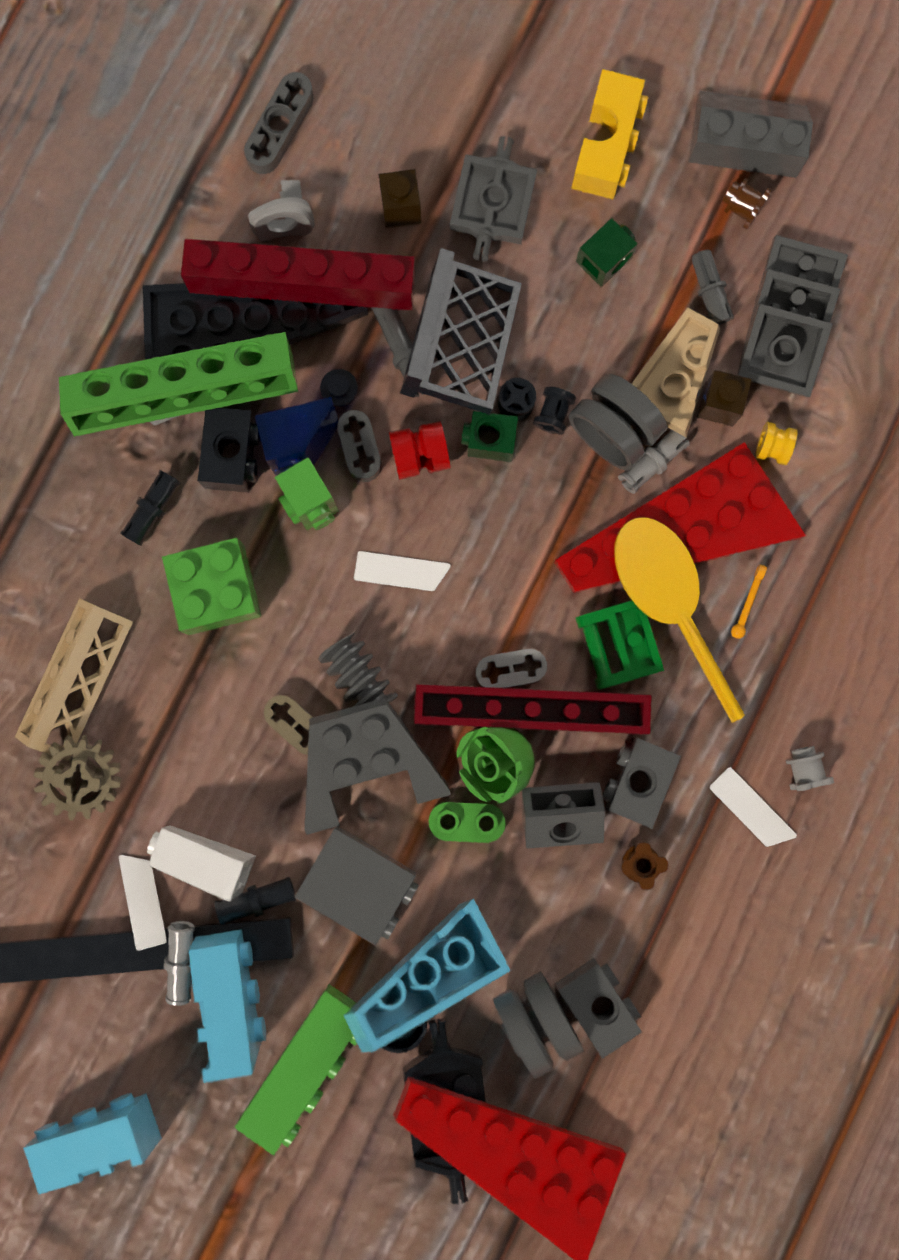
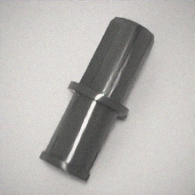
[692,250,734,325]

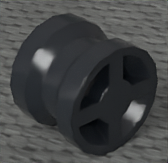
[498,378,536,422]

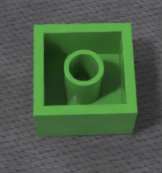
[162,538,262,635]

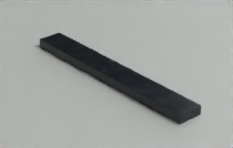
[0,917,294,983]

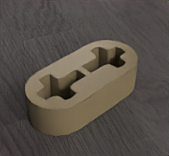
[264,695,313,755]

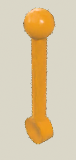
[731,564,767,639]

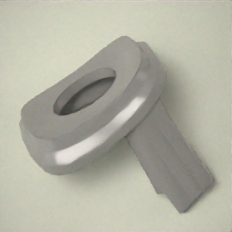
[248,180,314,242]

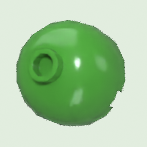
[457,727,535,803]

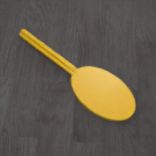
[614,518,745,723]

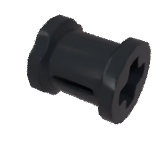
[533,386,576,435]

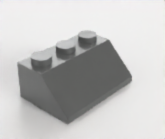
[688,90,813,178]

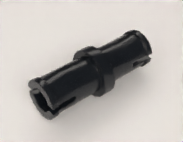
[120,470,181,546]
[214,876,296,925]

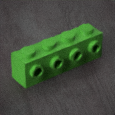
[234,984,357,1156]

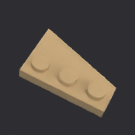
[632,308,719,437]

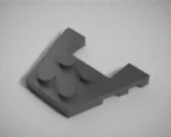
[304,698,451,835]

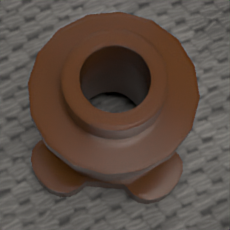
[722,178,772,230]
[621,842,669,890]

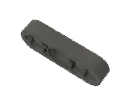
[244,72,314,174]

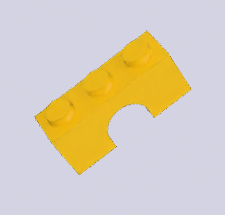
[571,69,648,199]

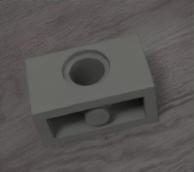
[602,738,681,829]
[522,782,605,849]
[555,958,642,1059]

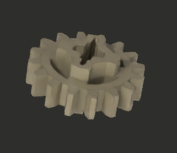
[33,735,122,820]

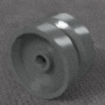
[568,374,667,471]
[493,971,585,1079]

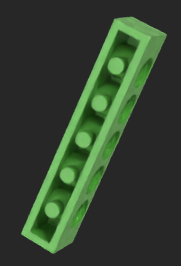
[59,332,299,437]

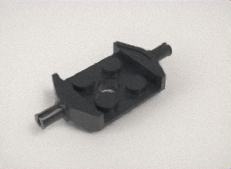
[403,1019,486,1204]

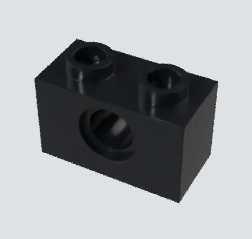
[197,408,262,493]

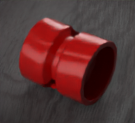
[389,421,451,480]

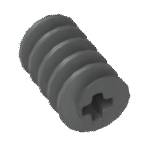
[318,633,398,706]

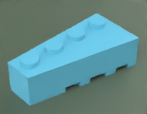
[344,898,511,1053]

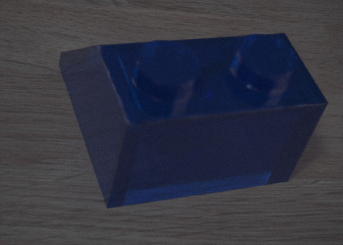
[255,397,339,476]

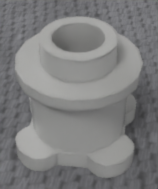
[785,746,834,791]

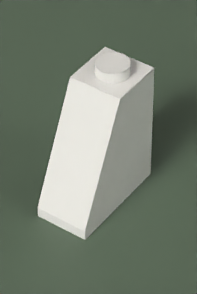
[147,825,256,901]

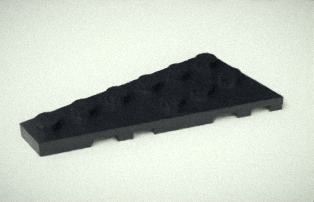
[142,283,368,360]

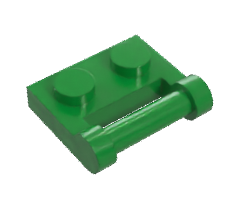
[575,601,664,690]

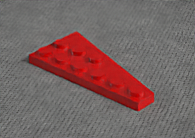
[554,442,806,593]
[393,1077,626,1260]

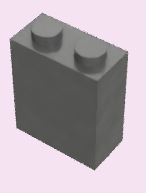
[295,826,419,946]

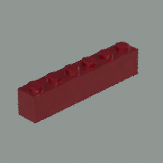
[181,239,416,311]
[414,684,652,735]

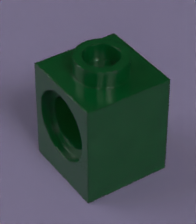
[576,218,638,287]
[461,411,518,462]

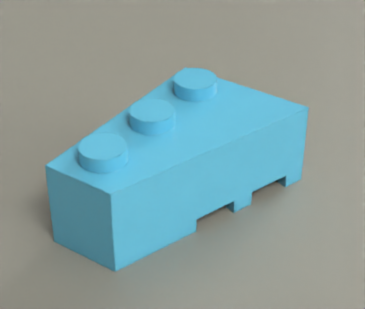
[189,929,266,1083]
[23,1093,162,1194]

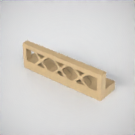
[15,598,133,761]

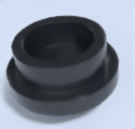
[320,369,358,407]

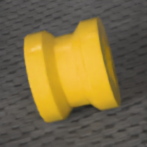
[755,421,798,466]

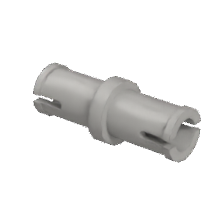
[618,429,690,494]
[164,921,194,1006]

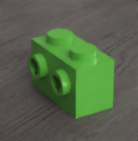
[275,457,339,530]

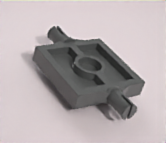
[450,136,537,262]

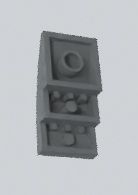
[737,235,848,398]

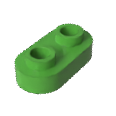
[429,802,506,843]

